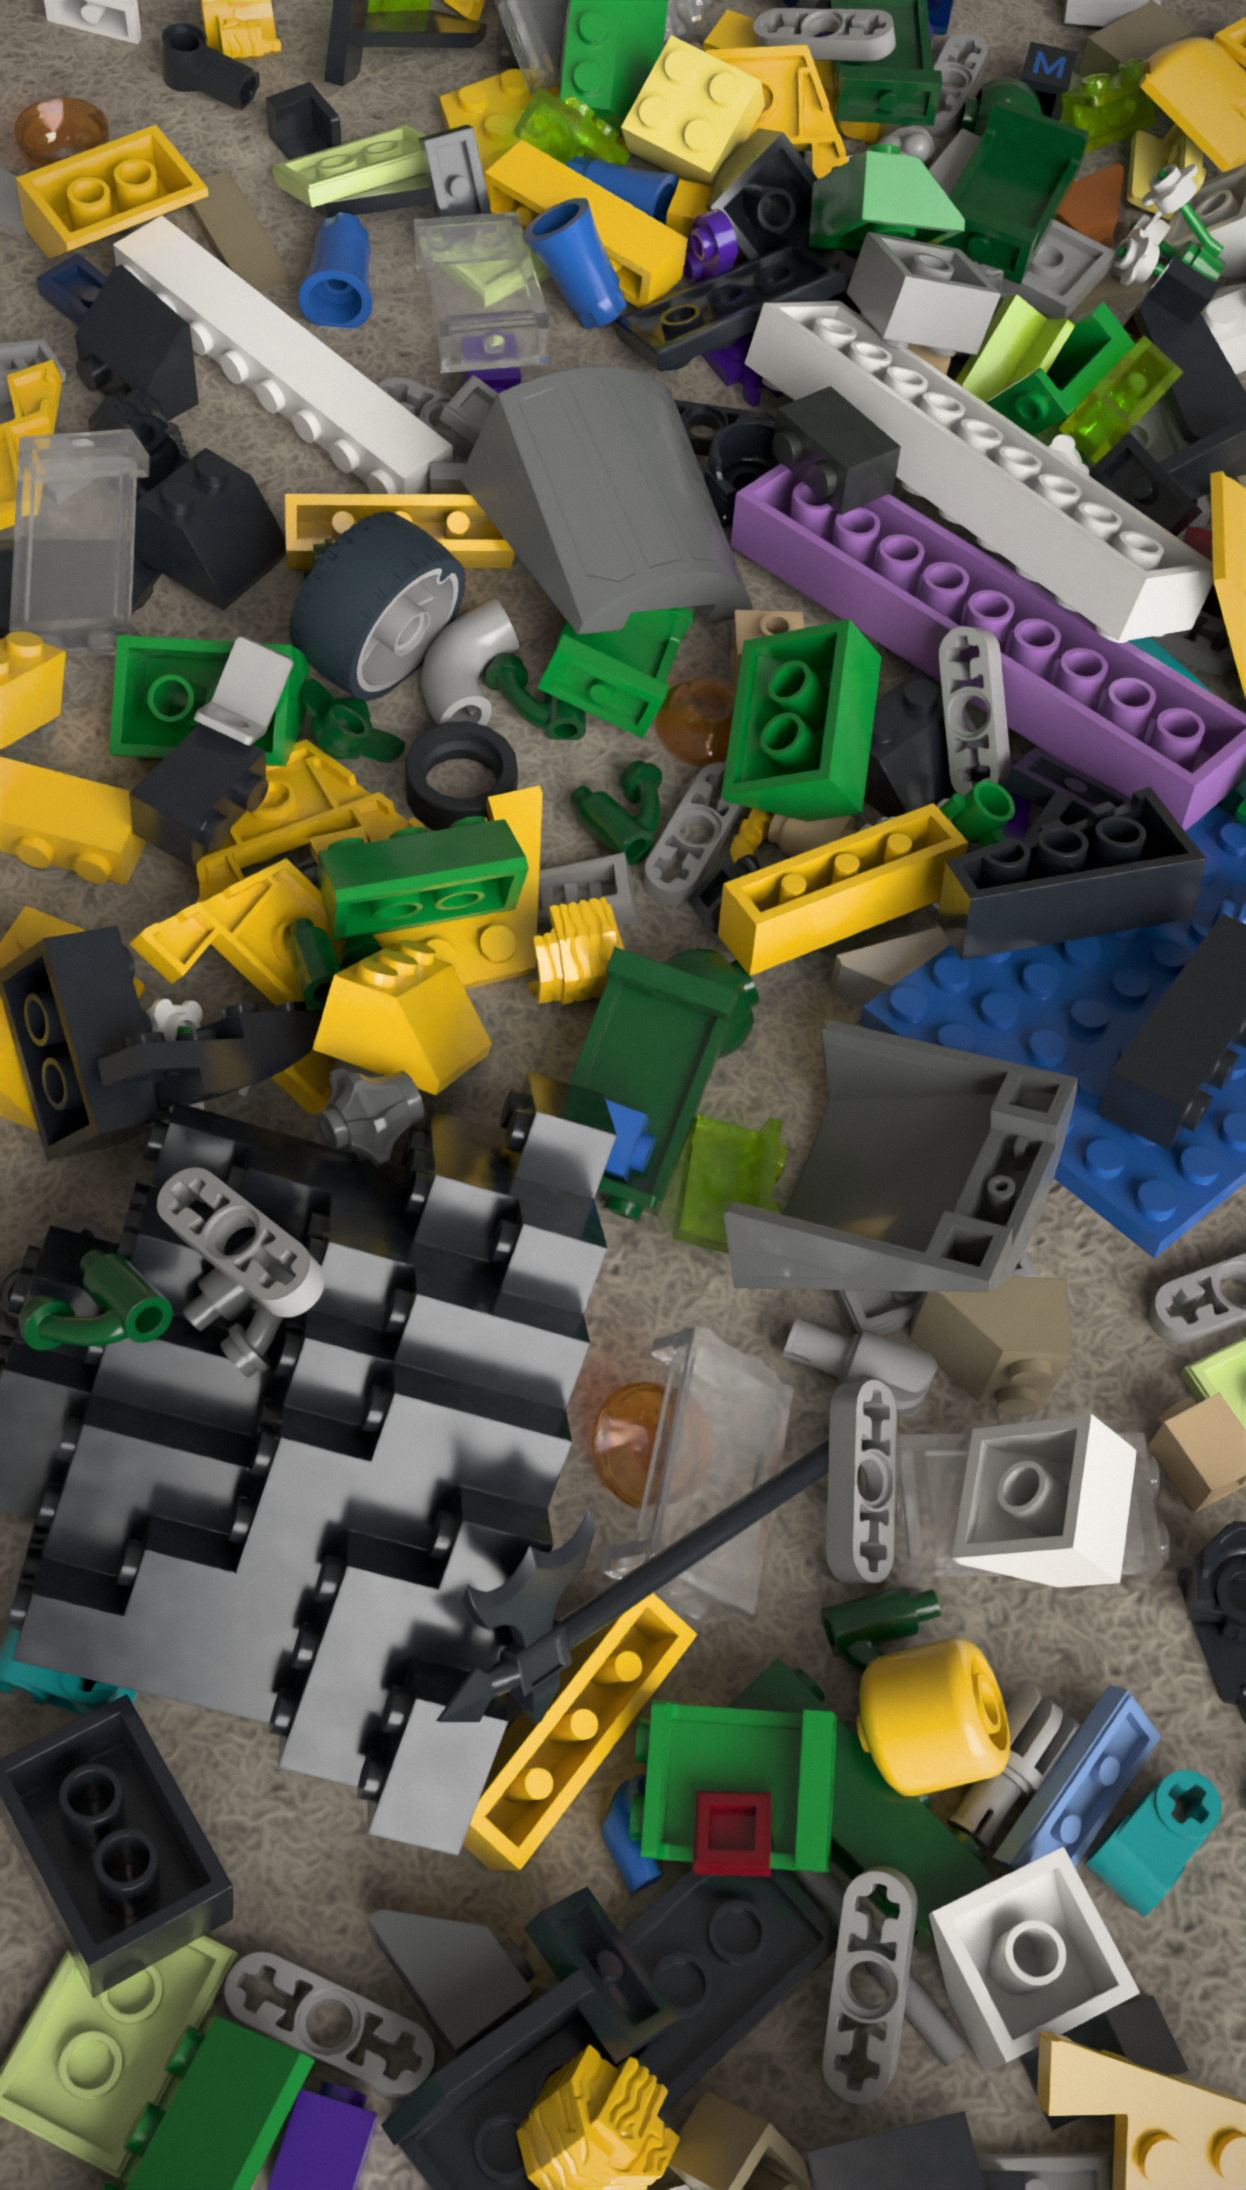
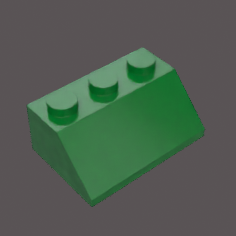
[554,0,668,138]
[809,144,965,253]
[721,619,881,822]
[109,635,309,767]
[317,816,529,943]
[99,2016,315,2190]

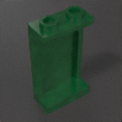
[828,0,942,126]
[935,100,1090,284]
[569,947,739,1221]

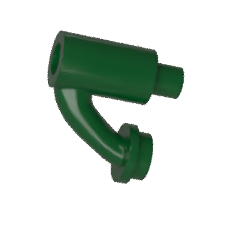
[485,654,586,740]
[570,760,662,866]
[286,918,384,1010]
[19,1249,173,1351]
[821,1586,941,1675]

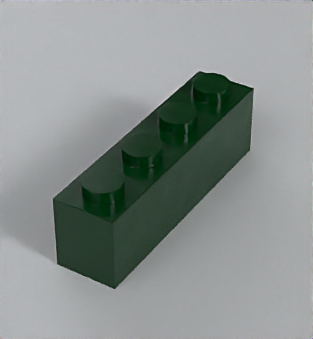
[726,1658,994,1953]

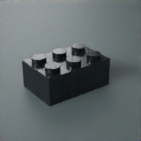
[0,926,171,1161]
[0,1694,233,1998]

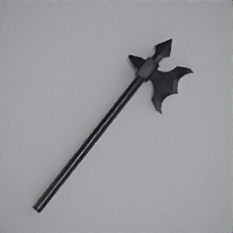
[436,1439,864,1725]

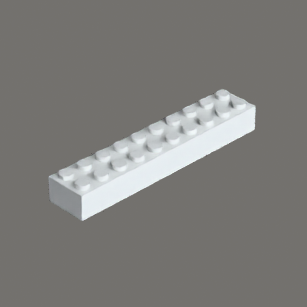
[744,301,1214,643]

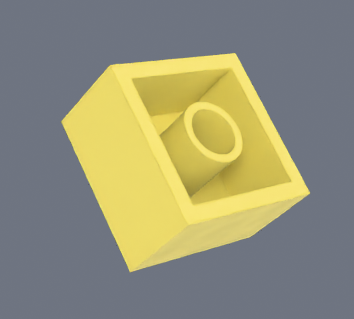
[621,35,765,187]

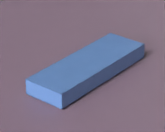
[992,1685,1161,1875]

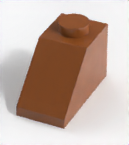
[1055,162,1124,248]

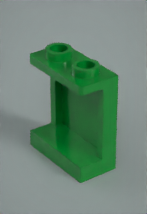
[985,301,1135,437]
[537,607,694,739]
[630,1699,837,1873]

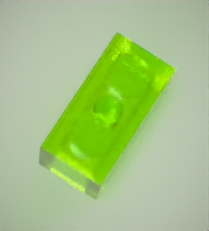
[1058,335,1184,464]

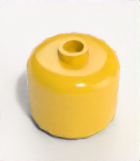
[857,1637,1010,1796]

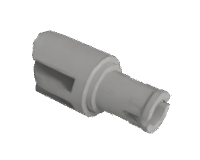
[782,1317,937,1417]
[947,1680,1082,1850]

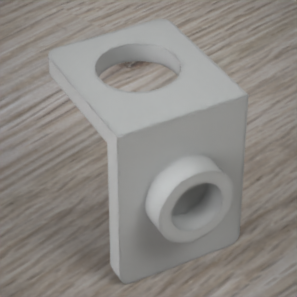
[194,636,294,745]

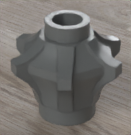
[317,1068,424,1168]

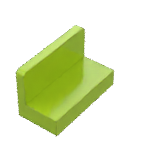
[955,294,1075,402]

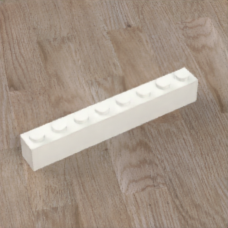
[113,215,453,494]

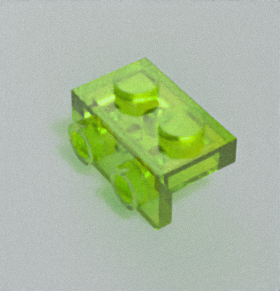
[1062,58,1156,154]
[513,87,631,166]
[672,1115,787,1254]

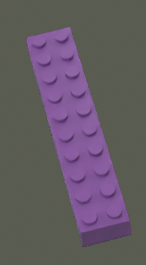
[730,464,1246,831]

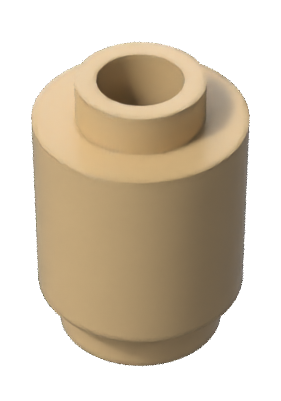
[768,814,858,857]

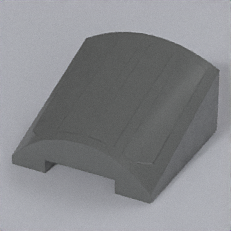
[461,366,753,634]
[723,1020,1078,1292]

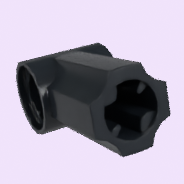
[162,23,260,110]

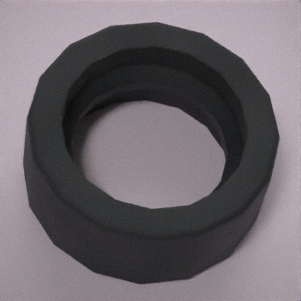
[405,721,518,831]

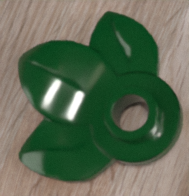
[300,678,406,763]

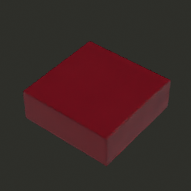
[693,1790,773,1877]

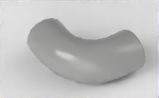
[420,598,520,726]

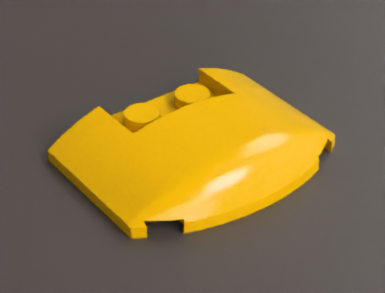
[1140,37,1246,172]
[1210,471,1246,699]

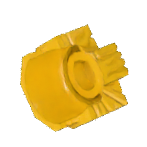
[200,0,281,62]
[528,896,625,1005]
[516,2044,680,2190]

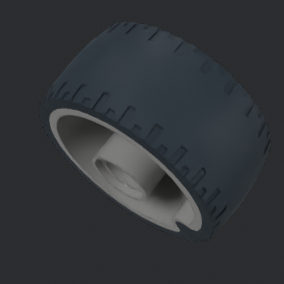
[289,511,466,701]

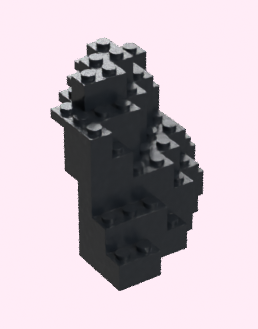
[0,1071,617,1856]

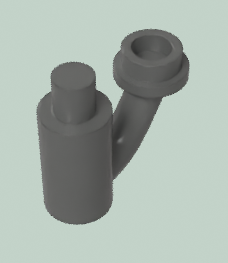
[182,1235,294,1378]

